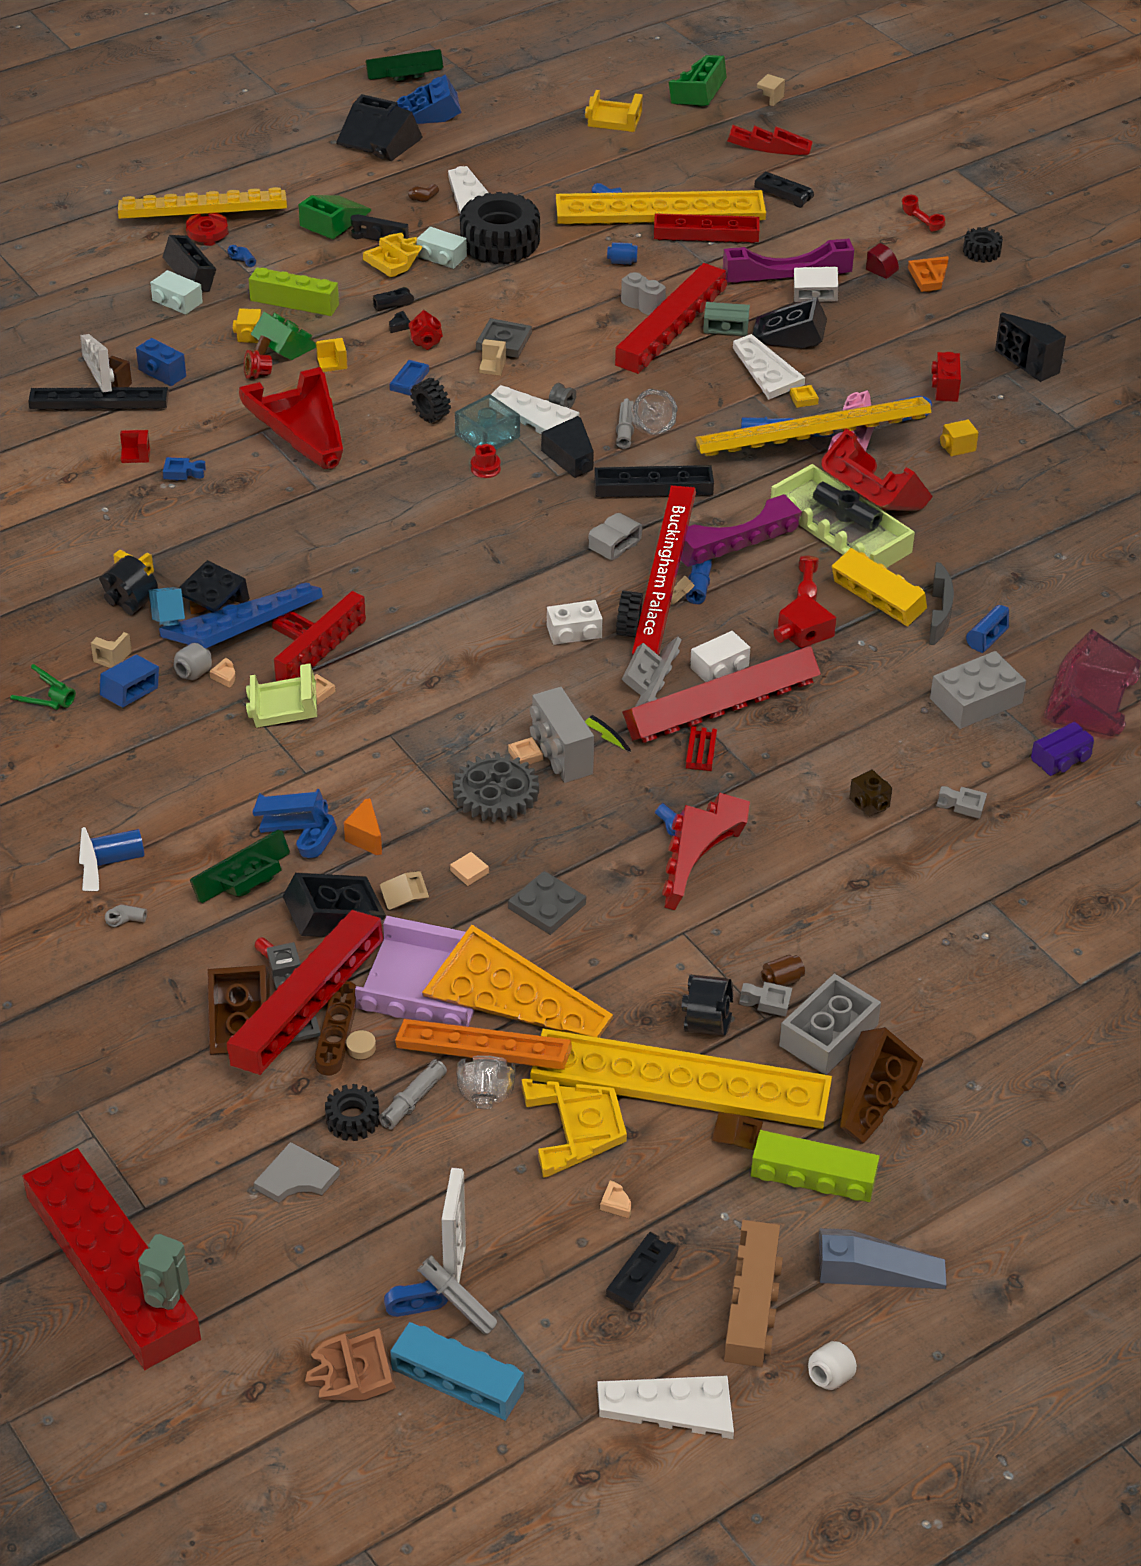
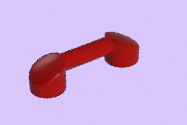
[902,194,946,232]
[797,556,819,601]

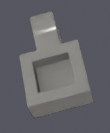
[936,786,987,819]
[739,982,792,1017]

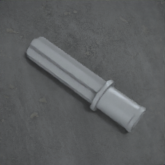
[616,398,634,449]
[417,1255,497,1334]

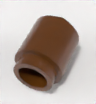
[761,954,805,986]

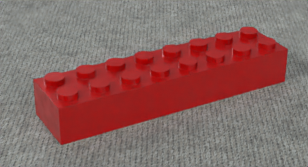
[22,1148,201,1371]

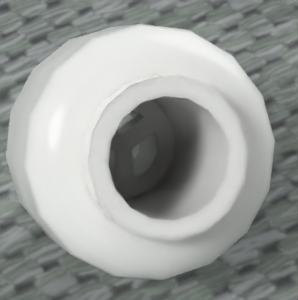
[808,1341,857,1390]

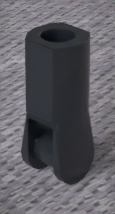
[373,287,414,311]

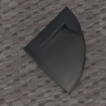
[389,311,411,333]

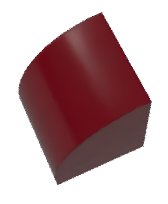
[866,243,899,279]

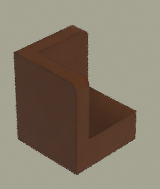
[109,356,132,387]
[712,1112,763,1151]

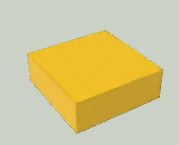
[790,385,819,408]

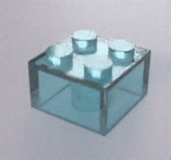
[455,394,520,450]

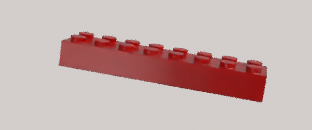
[654,213,760,243]
[274,591,366,681]

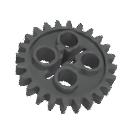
[453,753,539,822]

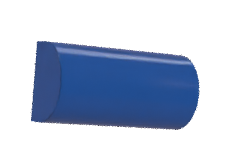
[966,605,1009,653]
[90,829,145,866]

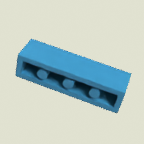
[390,1322,524,1421]

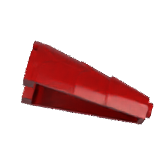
[239,367,343,469]

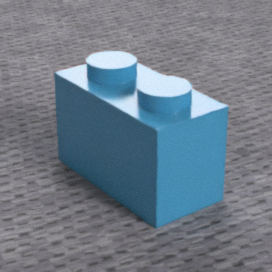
[149,587,185,626]

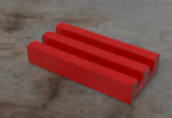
[272,611,314,641]
[686,726,717,771]

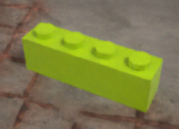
[249,267,339,316]
[751,1130,880,1202]

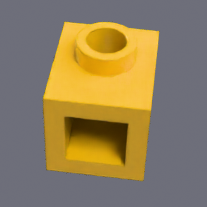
[233,309,262,343]
[940,419,979,457]

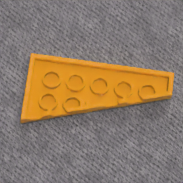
[422,925,614,1038]

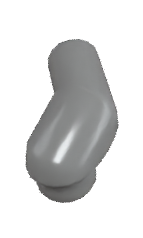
[105,905,147,927]

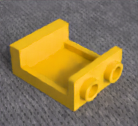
[585,90,643,132]

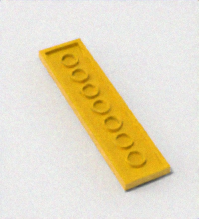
[118,187,287,219]

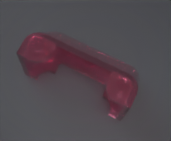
[1044,629,1141,736]

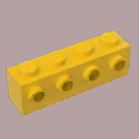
[832,548,927,627]

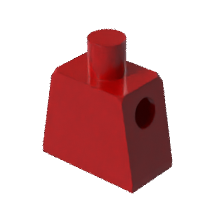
[773,593,837,648]

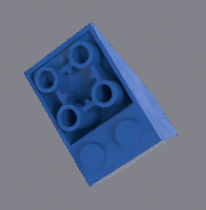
[396,74,462,124]

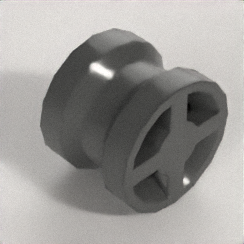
[549,383,576,409]

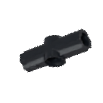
[812,481,883,531]

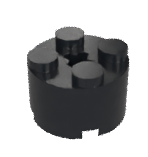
[99,555,158,615]
[682,974,733,1035]

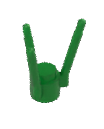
[10,664,76,710]

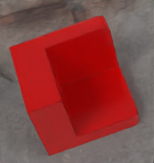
[120,430,150,463]

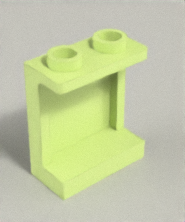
[246,664,317,728]

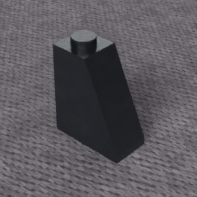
[370,106,423,161]
[541,416,594,478]

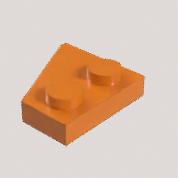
[908,256,949,292]

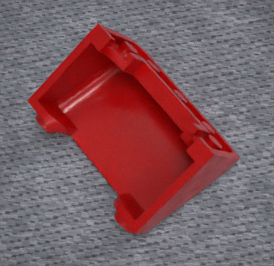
[821,428,933,511]

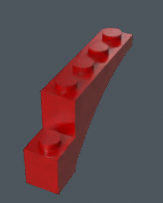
[662,792,750,910]

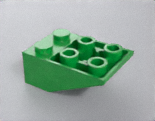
[298,195,371,239]

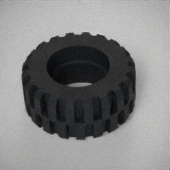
[460,192,540,264]

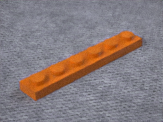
[395,1019,572,1070]

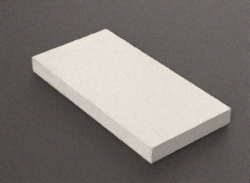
[442,1168,466,1283]

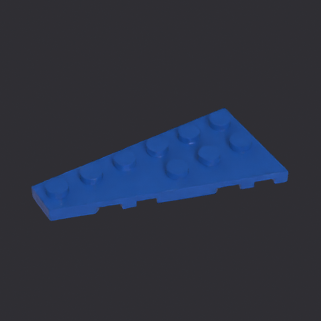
[159,583,323,649]

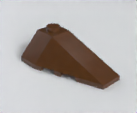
[840,1027,924,1144]

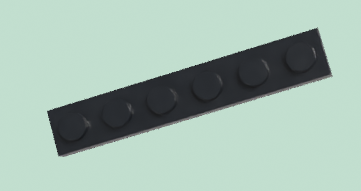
[28,387,169,410]

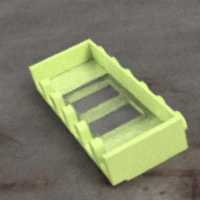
[771,464,915,568]

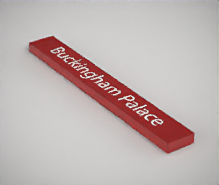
[632,486,696,656]

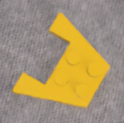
[521,1079,627,1178]

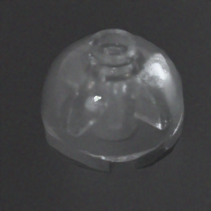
[630,389,678,436]
[456,1056,516,1109]

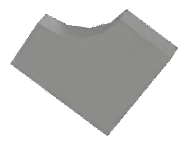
[254,1142,340,1203]

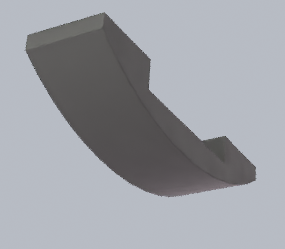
[929,562,954,645]
[267,942,321,1042]

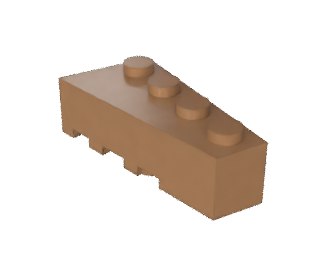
[724,1220,783,1367]

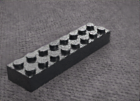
[594,465,714,498]

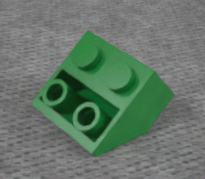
[251,312,316,360]

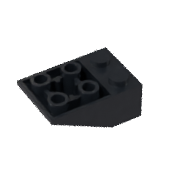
[336,94,398,153]
[995,312,1066,382]

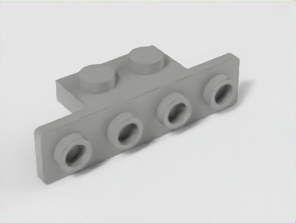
[621,636,682,707]

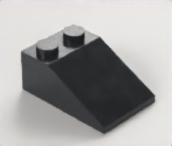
[752,298,827,348]
[282,873,386,937]

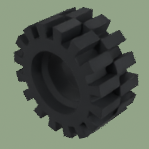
[963,227,1003,263]
[410,378,451,423]
[616,590,643,637]
[325,1084,380,1141]

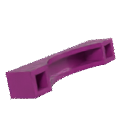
[723,238,854,283]
[681,494,802,567]

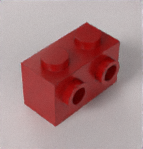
[931,352,961,402]

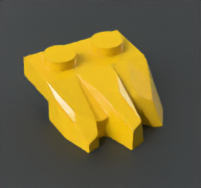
[363,233,423,277]

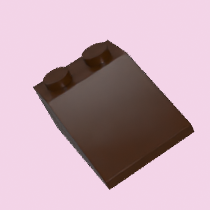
[208,965,270,1055]

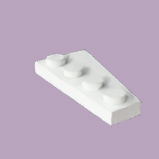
[448,166,488,214]
[80,334,114,392]
[489,385,579,434]
[597,1376,734,1439]

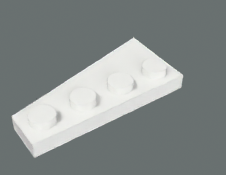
[733,334,805,399]

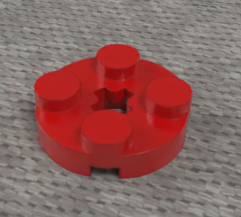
[186,213,229,246]

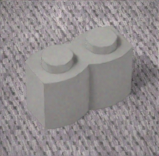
[621,272,666,315]
[588,513,642,560]

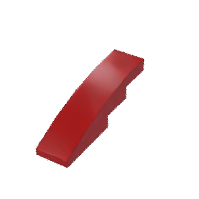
[727,125,813,155]

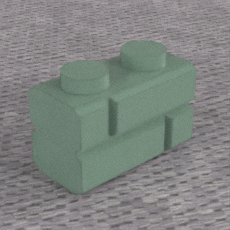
[704,302,750,336]
[138,1234,190,1310]

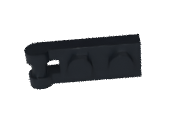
[754,171,814,208]
[350,214,409,241]
[606,1232,678,1310]

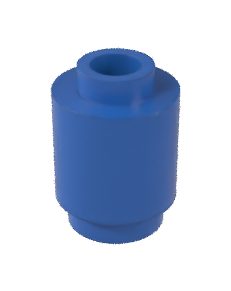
[607,242,638,265]

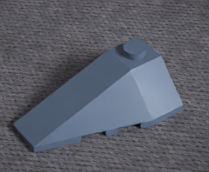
[819,1228,946,1289]

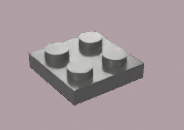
[476,318,532,358]
[508,871,586,935]

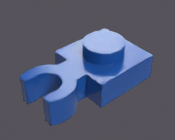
[163,457,206,480]

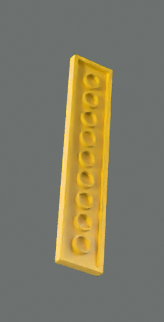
[556,190,766,225]
[695,397,931,456]
[530,1029,832,1129]

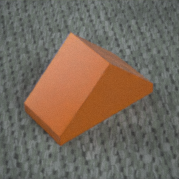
[344,798,382,855]

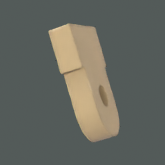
[671,576,695,605]

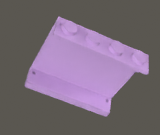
[355,916,495,1027]

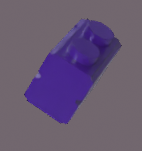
[1031,722,1094,776]

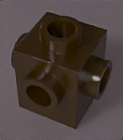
[849,769,892,817]

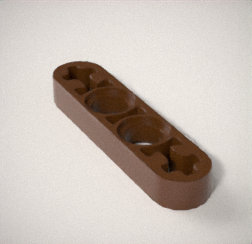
[315,981,356,1076]

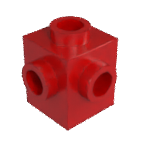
[409,310,443,350]

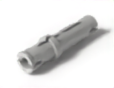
[379,1059,447,1130]

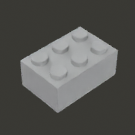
[930,651,1026,729]
[530,687,594,783]
[779,973,881,1075]

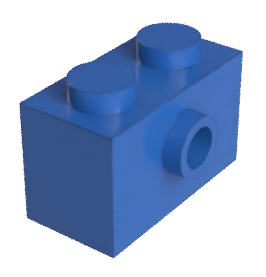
[136,338,186,387]
[100,654,159,708]

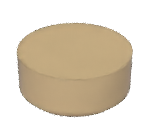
[346,1030,376,1059]

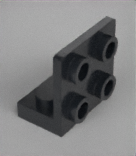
[179,560,250,612]

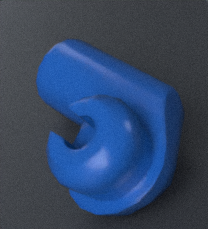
[655,803,676,836]

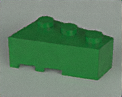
[669,55,727,107]

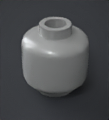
[174,643,212,681]

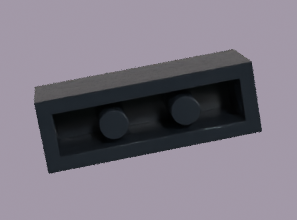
[162,235,216,291]

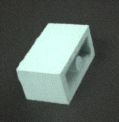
[417,227,467,269]
[150,270,203,315]

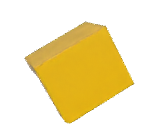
[316,338,347,372]

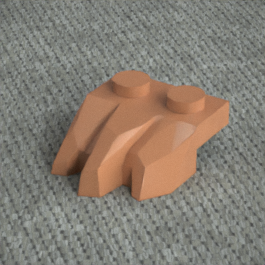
[305,1328,396,1400]

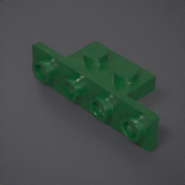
[365,49,444,81]
[190,829,290,903]

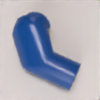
[591,183,622,193]
[227,245,256,267]

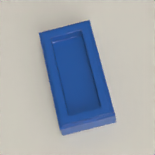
[389,360,429,396]

